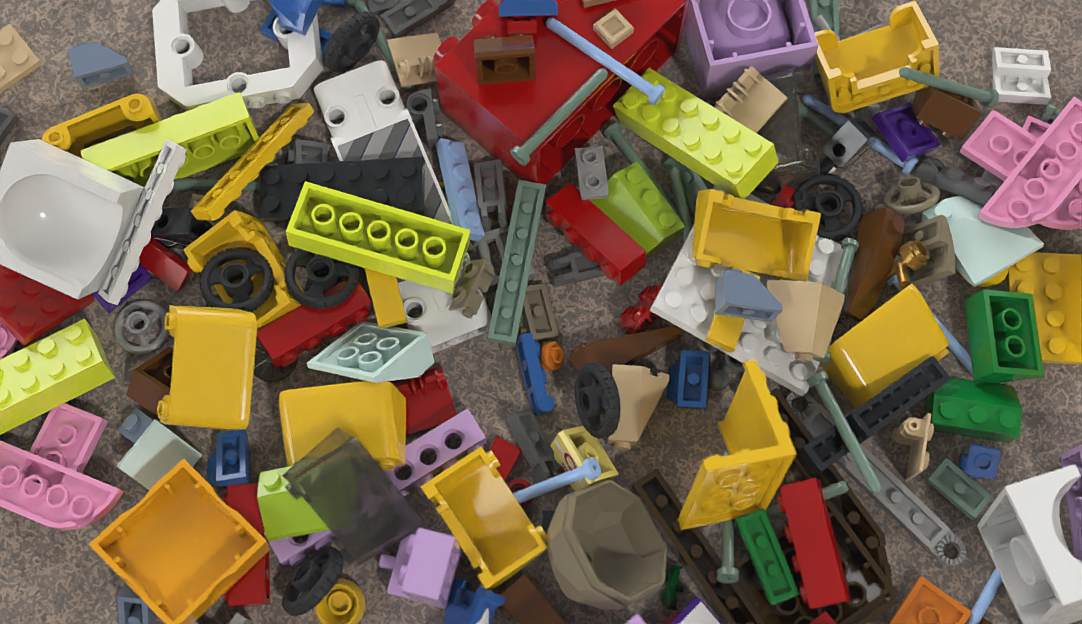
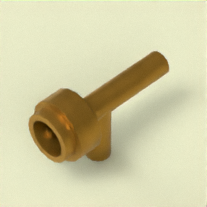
[885,240,930,289]

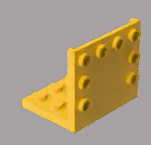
[1006,252,1082,364]
[678,359,796,530]

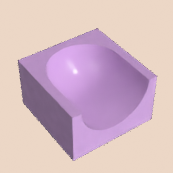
[684,0,818,99]

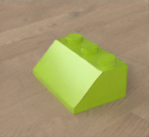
[589,162,685,259]
[257,455,357,541]

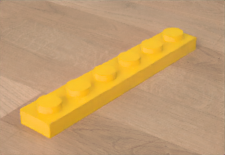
[191,103,315,221]

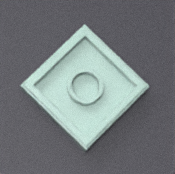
[117,419,202,490]

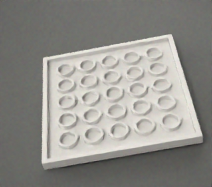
[650,185,854,396]

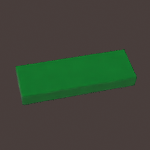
[735,508,800,606]

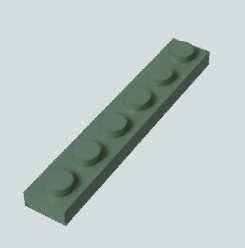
[487,180,546,346]

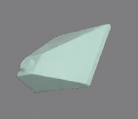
[922,194,1044,287]
[307,321,435,383]

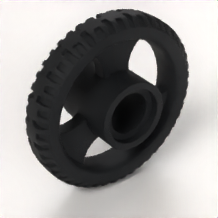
[324,11,380,73]
[791,173,863,242]
[199,247,274,312]
[284,248,359,309]
[574,362,621,439]
[282,547,344,616]

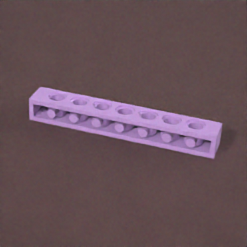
[264,408,487,567]

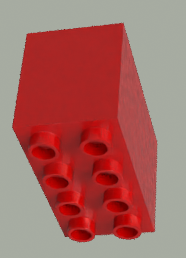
[433,0,689,185]

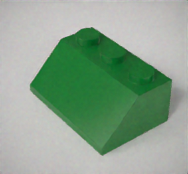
[964,289,1044,383]
[924,377,1022,443]

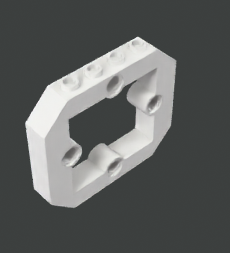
[152,0,323,111]

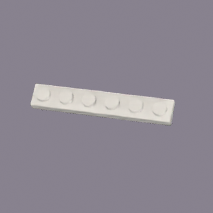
[98,139,187,305]

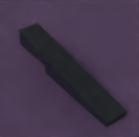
[795,356,951,479]

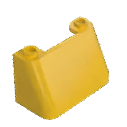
[815,1,939,113]
[42,94,163,159]
[692,189,821,282]
[183,210,305,331]
[819,283,950,409]
[157,305,257,430]
[279,381,406,470]
[421,447,548,591]

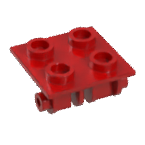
[616,285,662,335]
[391,366,457,436]

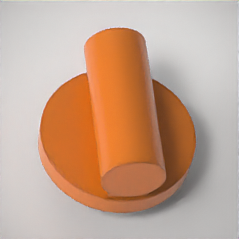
[540,342,564,372]

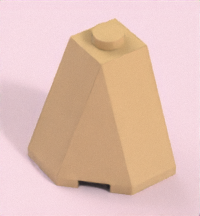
[767,280,845,362]
[607,364,669,451]

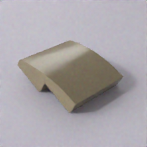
[898,215,955,287]
[487,283,559,351]

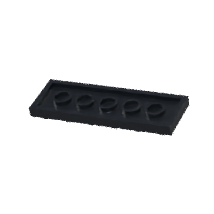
[259,157,425,222]

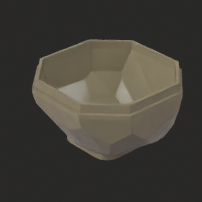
[546,479,667,610]

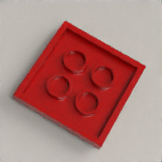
[0,264,94,345]

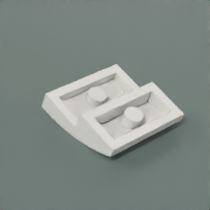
[992,47,1051,105]

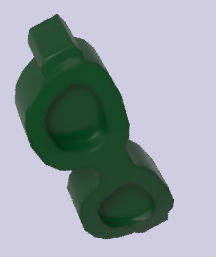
[660,565,684,611]

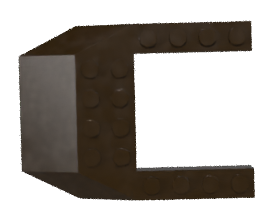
[631,388,897,624]

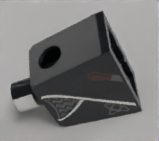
[817,117,881,174]
[151,208,213,250]

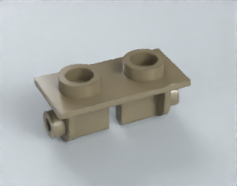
[448,258,495,319]

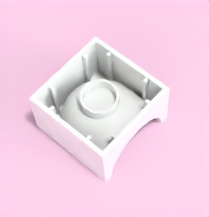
[0,139,144,299]
[977,464,1082,624]

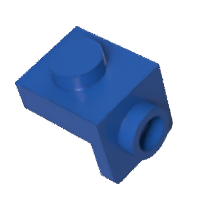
[958,444,1001,479]

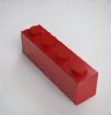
[545,183,646,286]
[256,278,373,369]
[777,478,851,609]
[223,483,271,608]

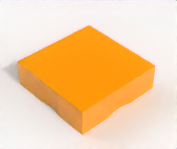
[89,458,270,624]

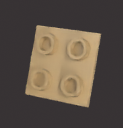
[387,33,441,87]
[714,66,788,133]
[892,413,934,481]

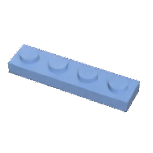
[436,138,485,241]

